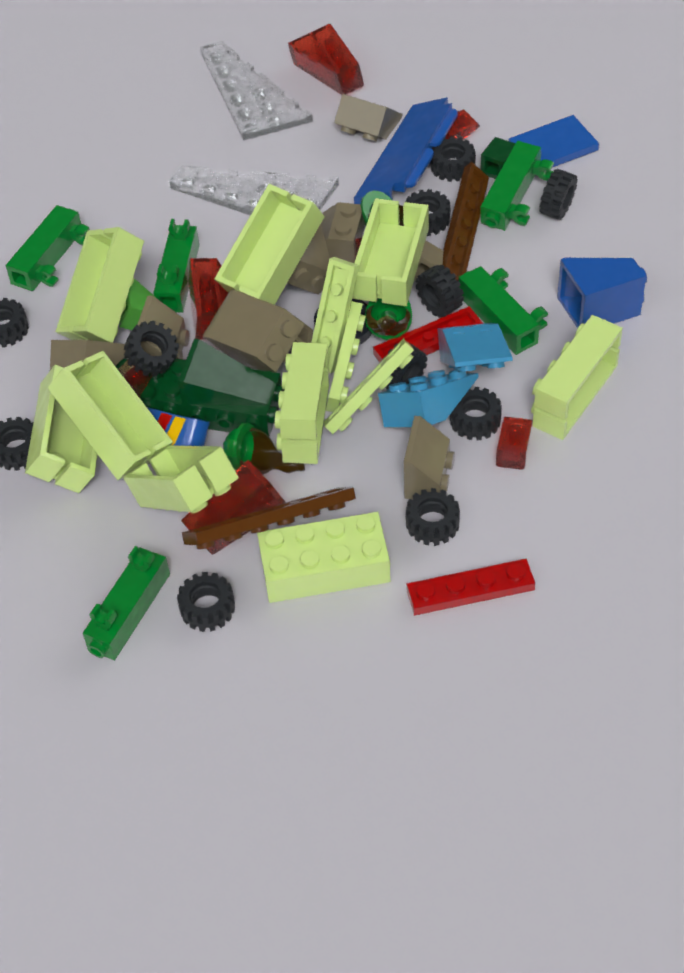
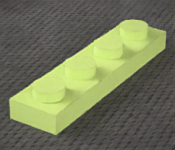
[311,257,360,373]
[326,301,366,412]
[324,338,414,434]

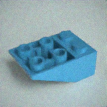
[438,323,513,371]
[378,370,479,427]

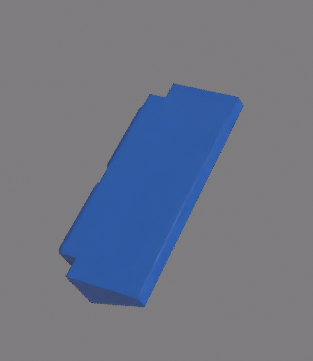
[354,97,458,204]

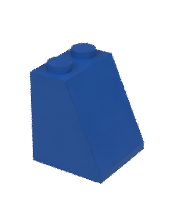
[557,257,647,329]

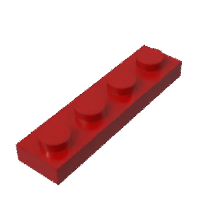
[373,306,483,363]
[406,558,535,616]

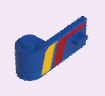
[147,407,210,446]

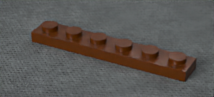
[443,162,489,281]
[182,487,356,549]

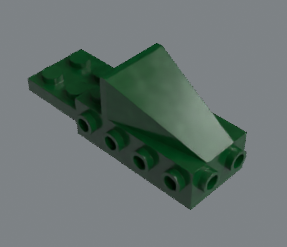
[115,339,284,437]

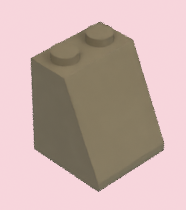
[287,224,330,295]
[203,289,305,372]

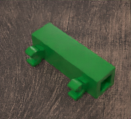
[480,140,554,231]
[5,205,90,292]
[153,219,199,313]
[458,266,548,355]
[82,546,170,661]

